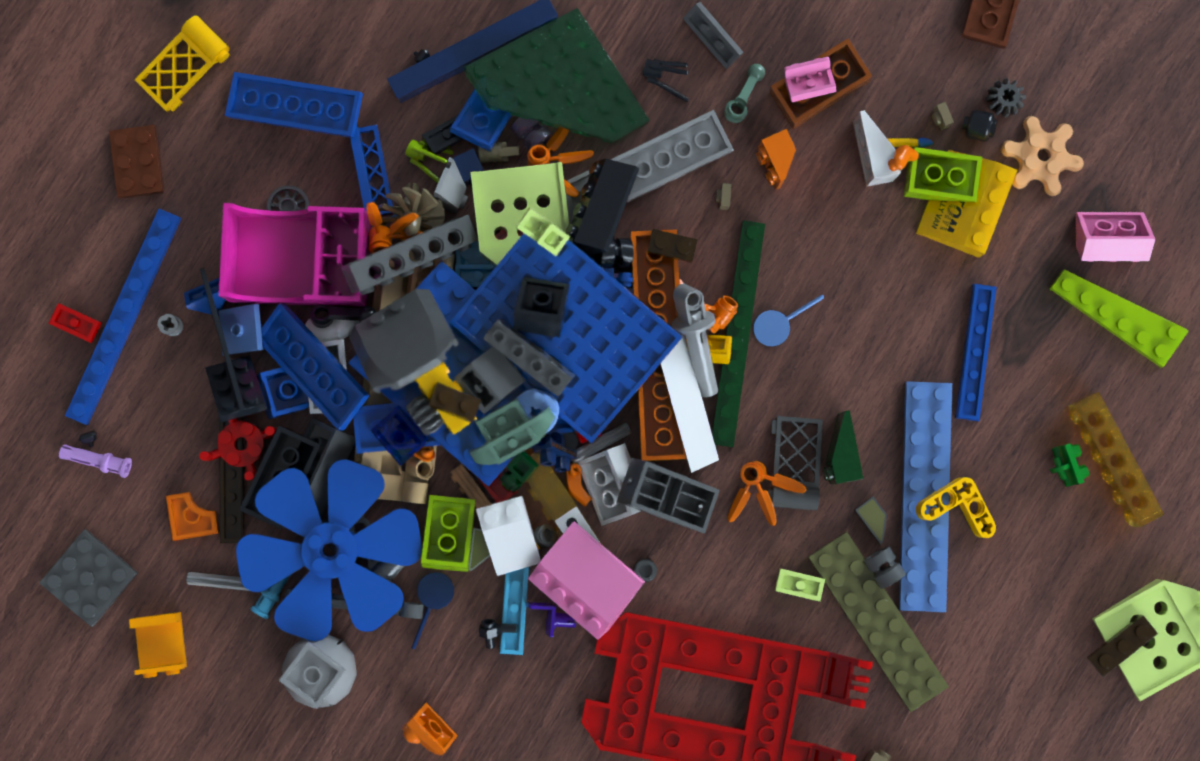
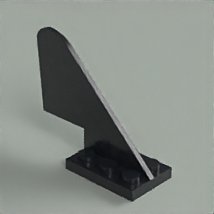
[199,267,267,422]

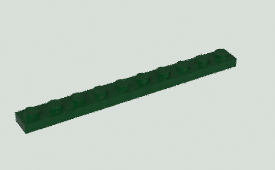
[712,220,765,448]

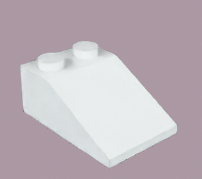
[853,110,903,187]
[476,496,541,576]

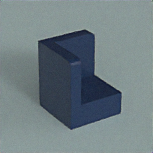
[454,148,484,186]

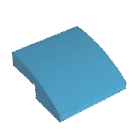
[455,241,495,287]

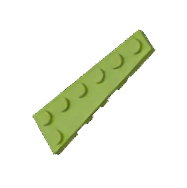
[1049,270,1189,368]

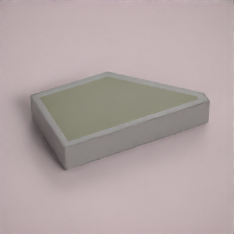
[469,528,490,571]

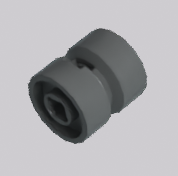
[864,546,906,589]

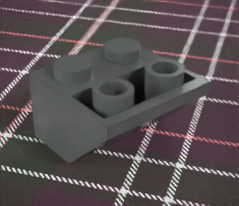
[454,347,526,414]

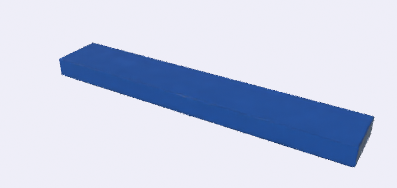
[955,284,997,422]

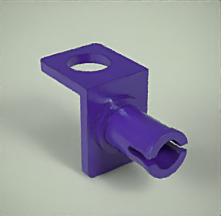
[526,602,576,637]

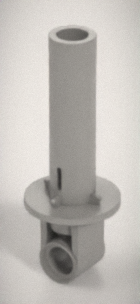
[672,284,718,397]

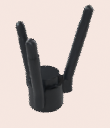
[643,59,689,102]

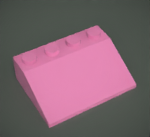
[528,521,645,640]

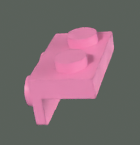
[784,57,836,103]

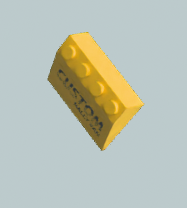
[916,150,1017,258]

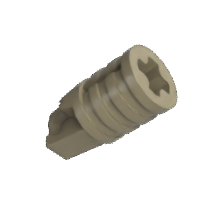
[478,141,520,164]

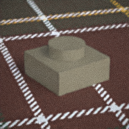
[932,102,954,131]
[716,183,732,210]

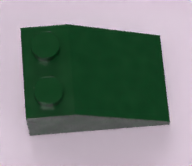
[823,410,864,484]

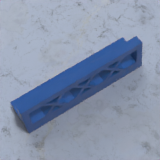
[350,125,393,216]

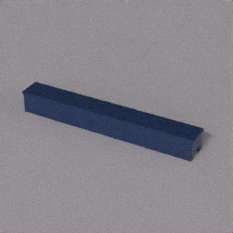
[387,0,558,103]

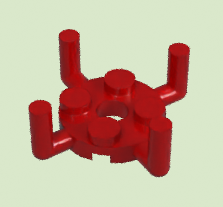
[199,418,277,481]

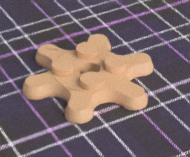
[1001,116,1084,196]

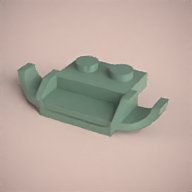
[469,398,555,465]

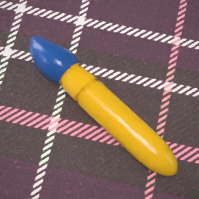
[887,138,933,148]

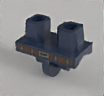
[533,432,577,473]

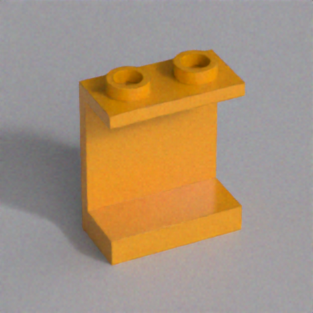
[129,612,187,678]

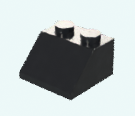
[514,277,570,338]

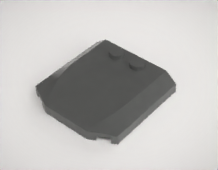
[349,289,459,393]

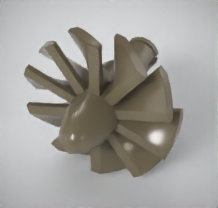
[378,183,445,241]

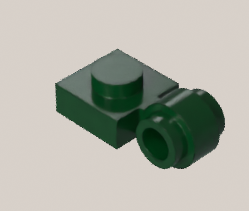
[500,451,539,493]

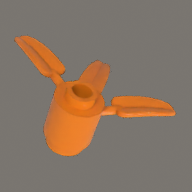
[527,120,594,197]
[366,202,422,254]
[679,279,738,333]
[727,461,806,526]

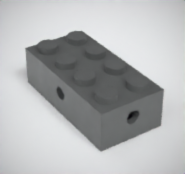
[617,458,720,534]

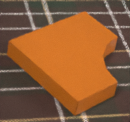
[166,492,220,541]

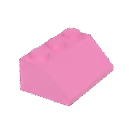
[1076,212,1155,262]

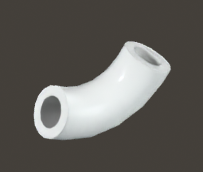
[305,307,360,343]

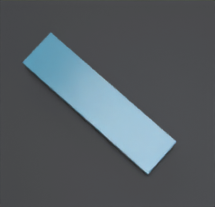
[500,567,529,655]

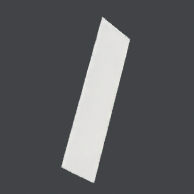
[661,334,719,473]

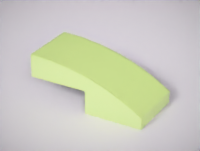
[516,207,570,256]

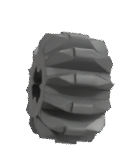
[986,78,1026,118]
[406,395,443,436]

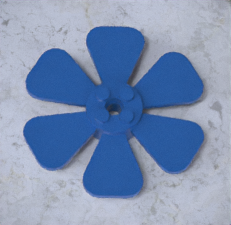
[236,459,422,641]

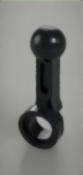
[310,304,376,328]

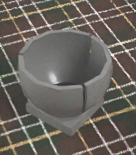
[279,635,357,709]

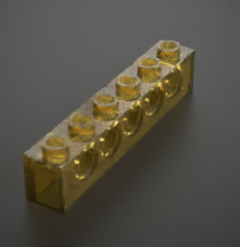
[1068,392,1164,527]

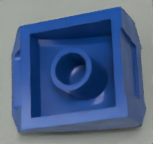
[257,367,309,420]

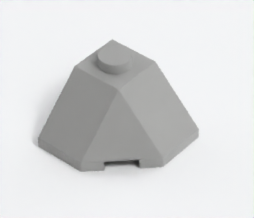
[433,157,468,214]

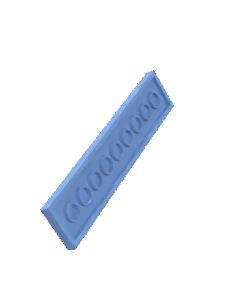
[899,381,952,612]

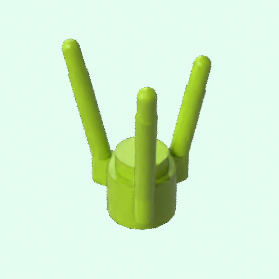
[405,139,454,183]

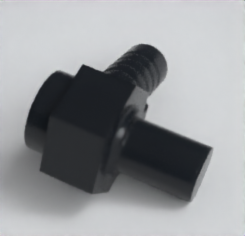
[479,619,518,649]

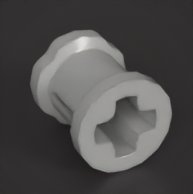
[157,314,184,336]

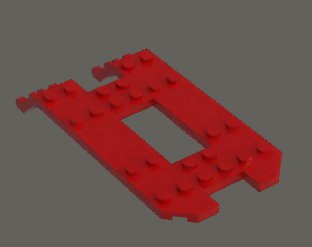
[581,612,873,761]

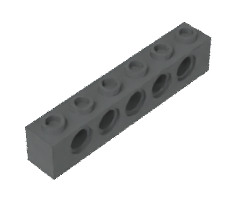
[341,215,478,295]

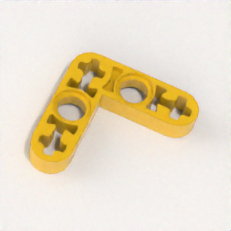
[916,477,996,538]

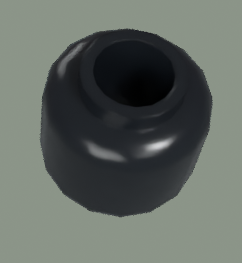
[962,110,998,142]

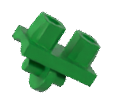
[1050,443,1090,487]

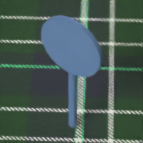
[754,295,824,346]

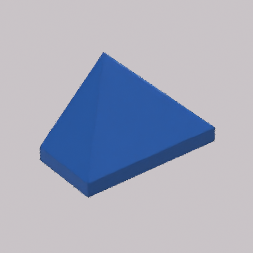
[184,278,226,316]

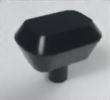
[414,49,430,63]
[79,431,97,447]

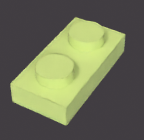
[774,568,825,602]

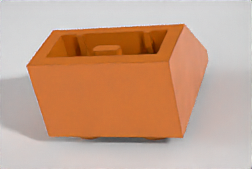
[756,129,796,190]

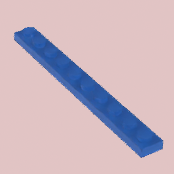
[65,208,182,425]

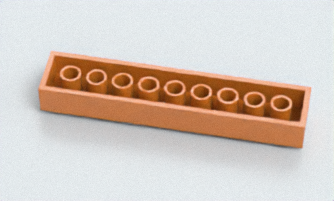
[630,230,687,461]

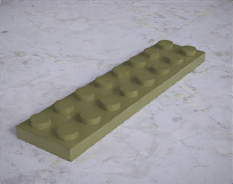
[808,532,949,712]

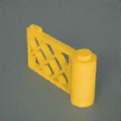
[135,15,230,112]

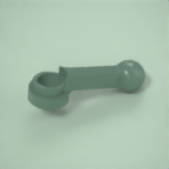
[724,64,765,123]

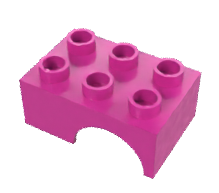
[219,203,371,307]

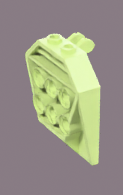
[471,162,569,267]
[1092,579,1200,701]

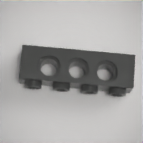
[483,318,575,397]

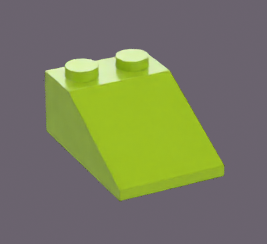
[903,147,982,202]
[421,495,475,572]

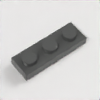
[683,2,744,69]

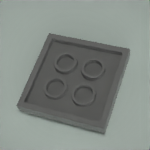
[40,529,139,627]

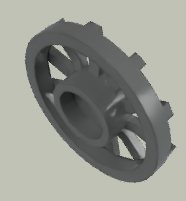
[267,185,310,211]

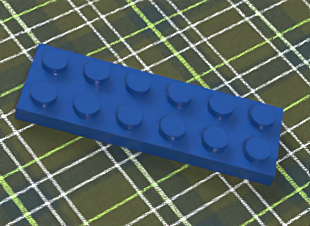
[225,72,363,138]
[261,303,370,430]

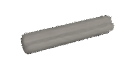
[571,423,631,463]
[186,572,250,591]

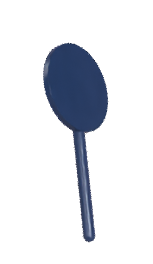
[411,572,454,649]

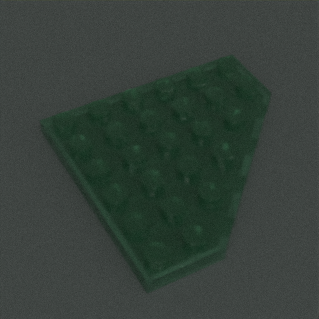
[464,8,649,143]

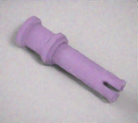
[59,444,132,478]

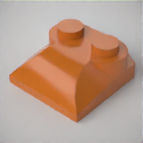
[403,702,458,756]

